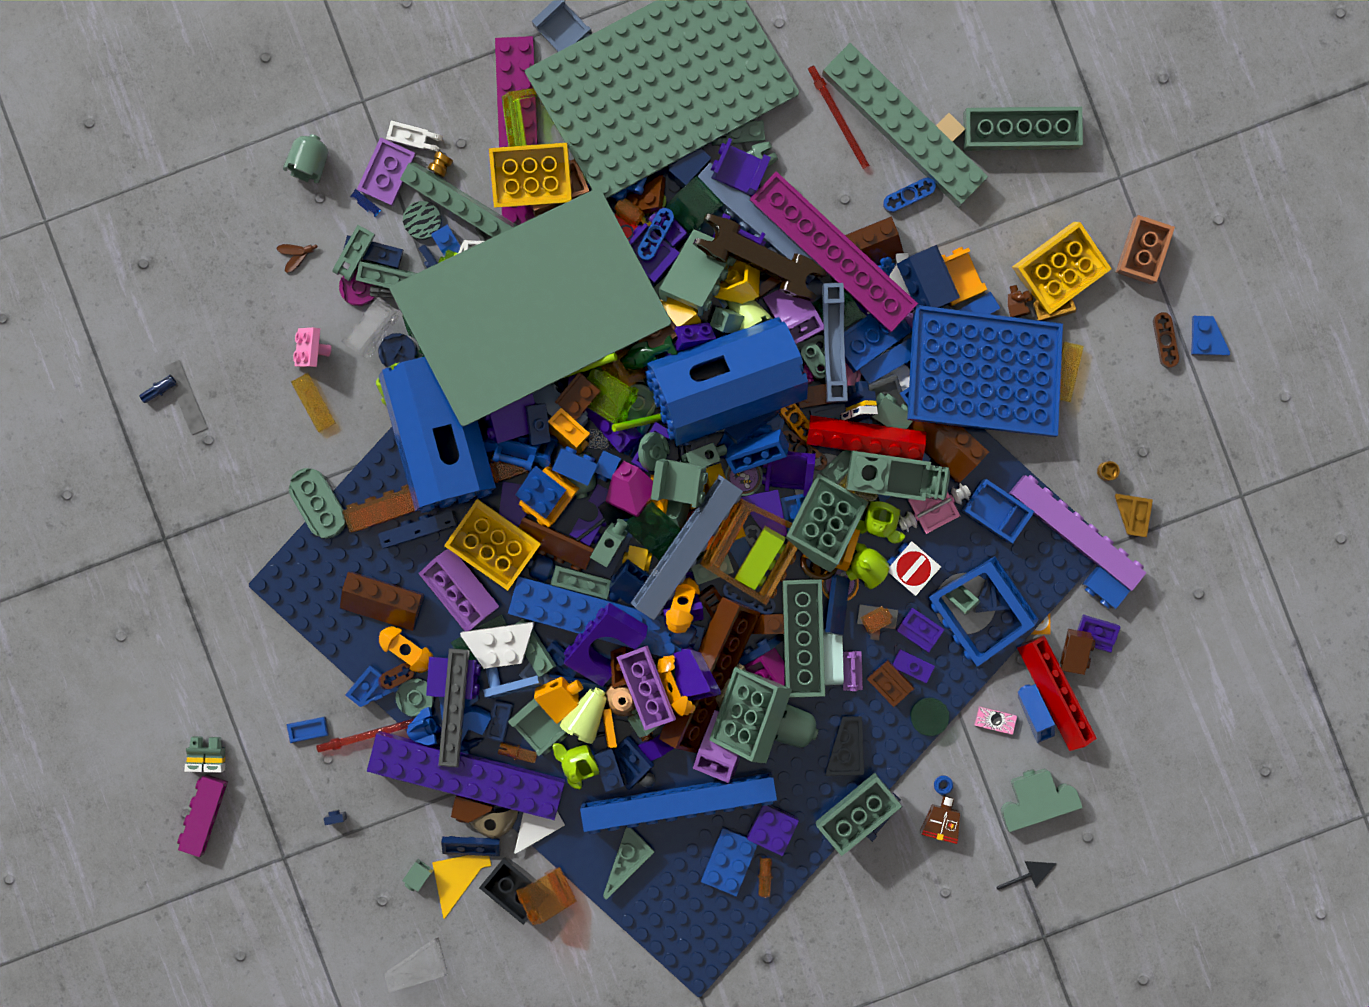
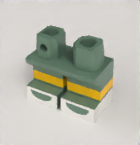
[184,736,225,772]

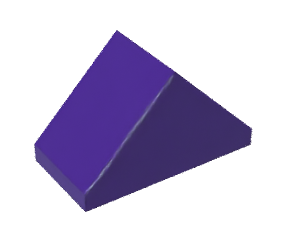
[637,733,674,761]

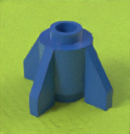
[407,707,442,746]

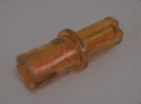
[498,742,537,763]
[757,858,773,897]

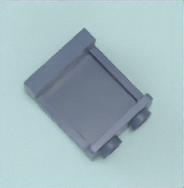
[532,0,592,52]

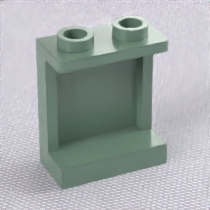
[508,699,568,756]

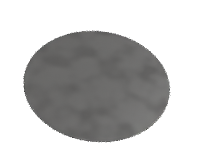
[936,573,995,634]

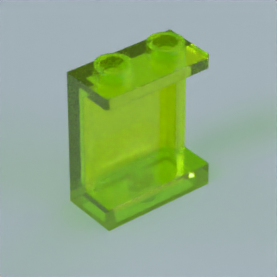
[588,366,639,424]

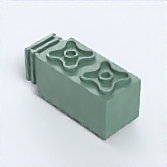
[846,451,950,501]

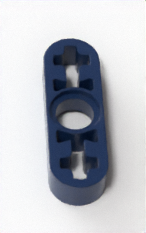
[723,581,776,615]

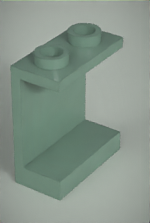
[651,459,708,508]

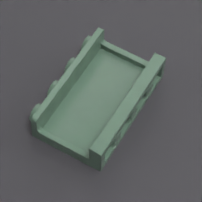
[659,229,736,317]

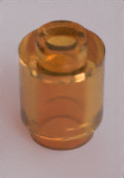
[614,198,644,226]

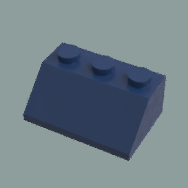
[897,245,960,308]

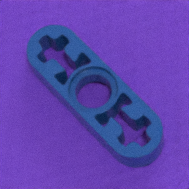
[883,178,936,213]
[638,208,674,261]

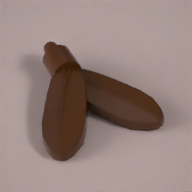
[277,244,318,273]

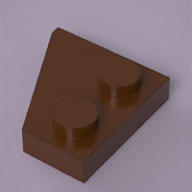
[625,175,666,217]

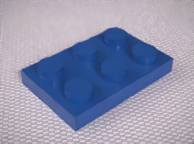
[701,827,757,896]

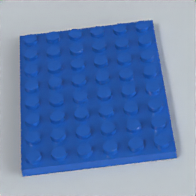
[907,305,1063,437]

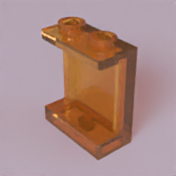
[516,867,577,925]

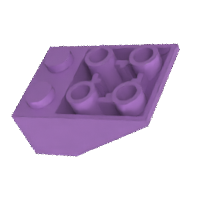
[763,289,824,345]
[693,710,741,783]

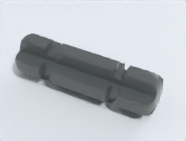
[370,285,394,298]

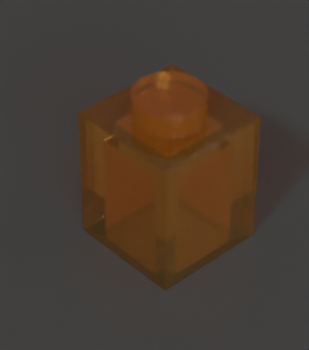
[860,606,892,635]

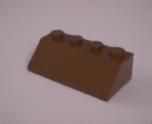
[831,216,904,283]
[907,421,989,484]
[519,517,595,572]
[340,571,425,631]

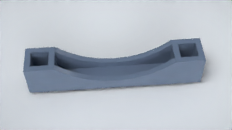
[822,283,848,403]

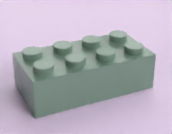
[816,773,902,856]

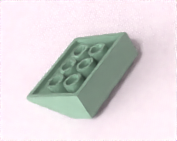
[785,474,868,572]
[709,667,792,763]

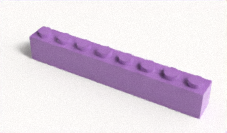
[1008,475,1146,591]

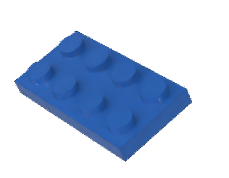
[844,314,912,373]

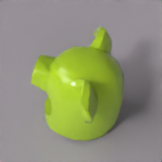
[856,501,905,543]
[846,543,889,590]
[552,743,599,790]

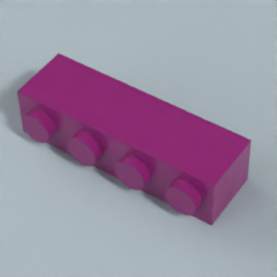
[177,774,228,857]

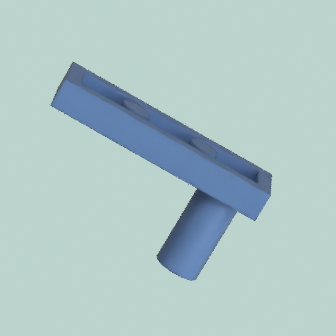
[483,667,545,699]

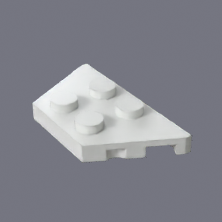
[460,622,535,669]

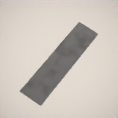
[164,360,207,435]

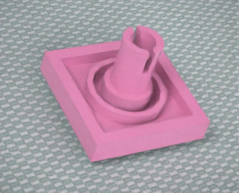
[293,327,331,367]

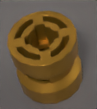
[427,151,453,178]
[1097,461,1120,481]

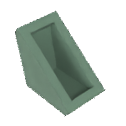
[945,585,980,615]

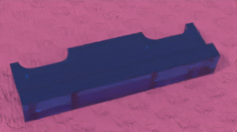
[350,189,381,217]

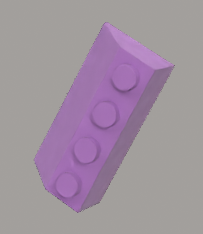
[419,549,499,632]
[617,646,676,730]

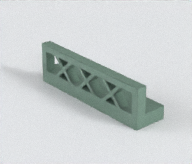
[356,260,417,288]

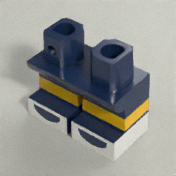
[841,381,878,422]

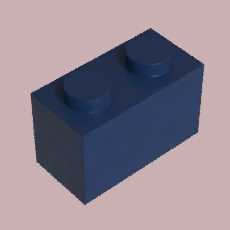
[668,148,711,190]
[594,748,625,792]

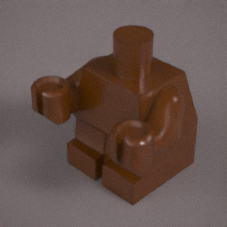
[1008,285,1033,318]

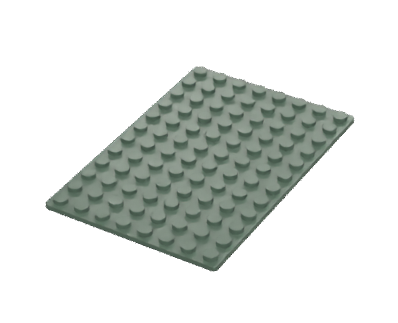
[525,0,799,199]
[390,188,671,426]

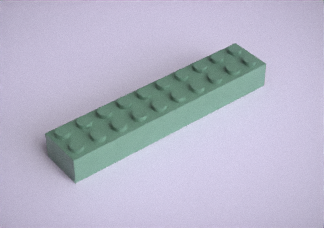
[822,43,988,208]

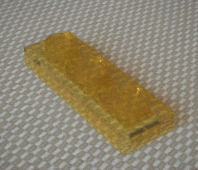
[1060,342,1084,403]
[291,373,336,432]

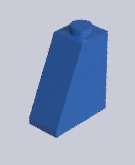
[1017,684,1055,743]

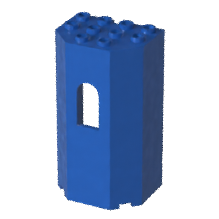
[645,317,808,446]
[379,357,496,513]

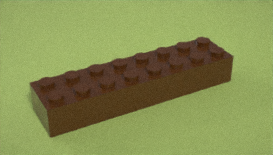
[659,597,760,753]

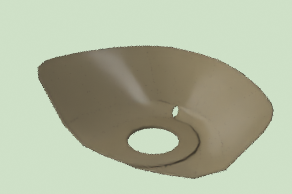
[469,809,518,839]

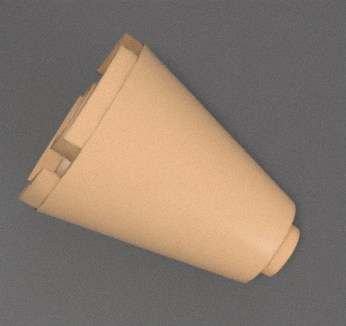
[605,682,636,716]

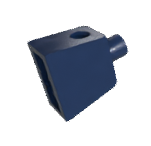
[609,559,650,604]

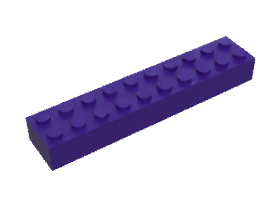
[366,731,565,820]

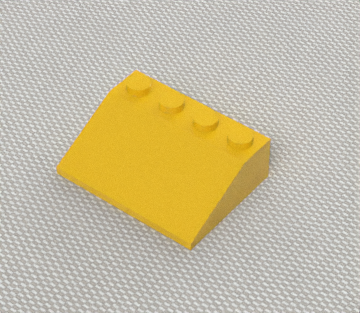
[489,143,572,208]
[1012,222,1111,315]
[444,499,541,591]

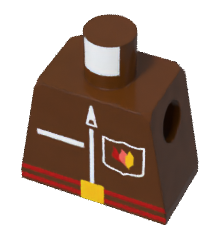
[920,796,960,844]

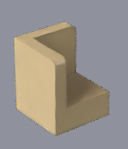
[936,113,965,142]

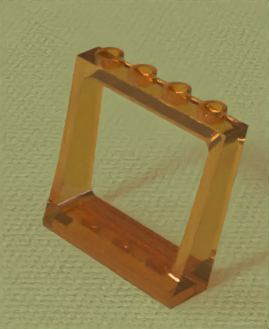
[700,498,798,605]

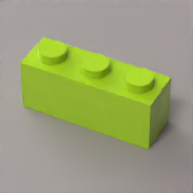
[735,526,786,590]

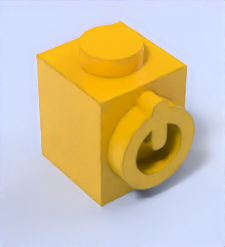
[622,545,652,572]

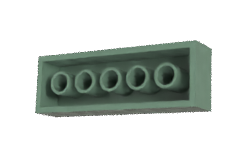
[963,107,1083,151]
[782,579,825,697]

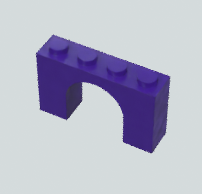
[564,603,648,687]

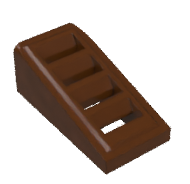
[698,584,722,619]

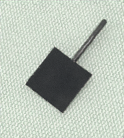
[576,501,634,542]

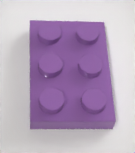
[357,137,416,206]

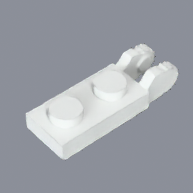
[386,121,443,152]

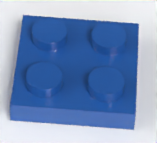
[515,466,566,519]

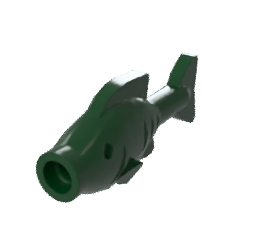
[619,335,678,370]

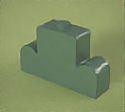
[1001,768,1083,832]

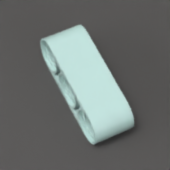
[823,629,844,685]

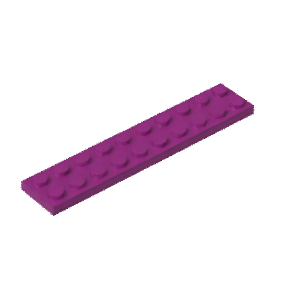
[495,36,538,225]
[749,171,918,333]

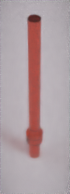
[808,65,870,169]
[316,718,415,753]

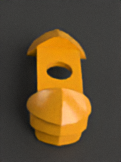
[666,577,700,633]
[379,626,433,673]
[657,655,696,716]

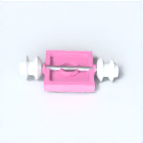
[898,483,971,534]

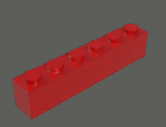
[807,415,926,461]
[1017,635,1097,751]

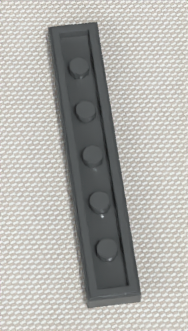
[438,648,470,768]

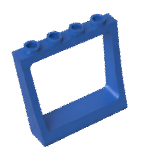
[929,556,1039,667]

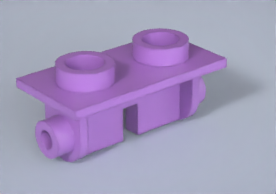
[843,651,863,691]

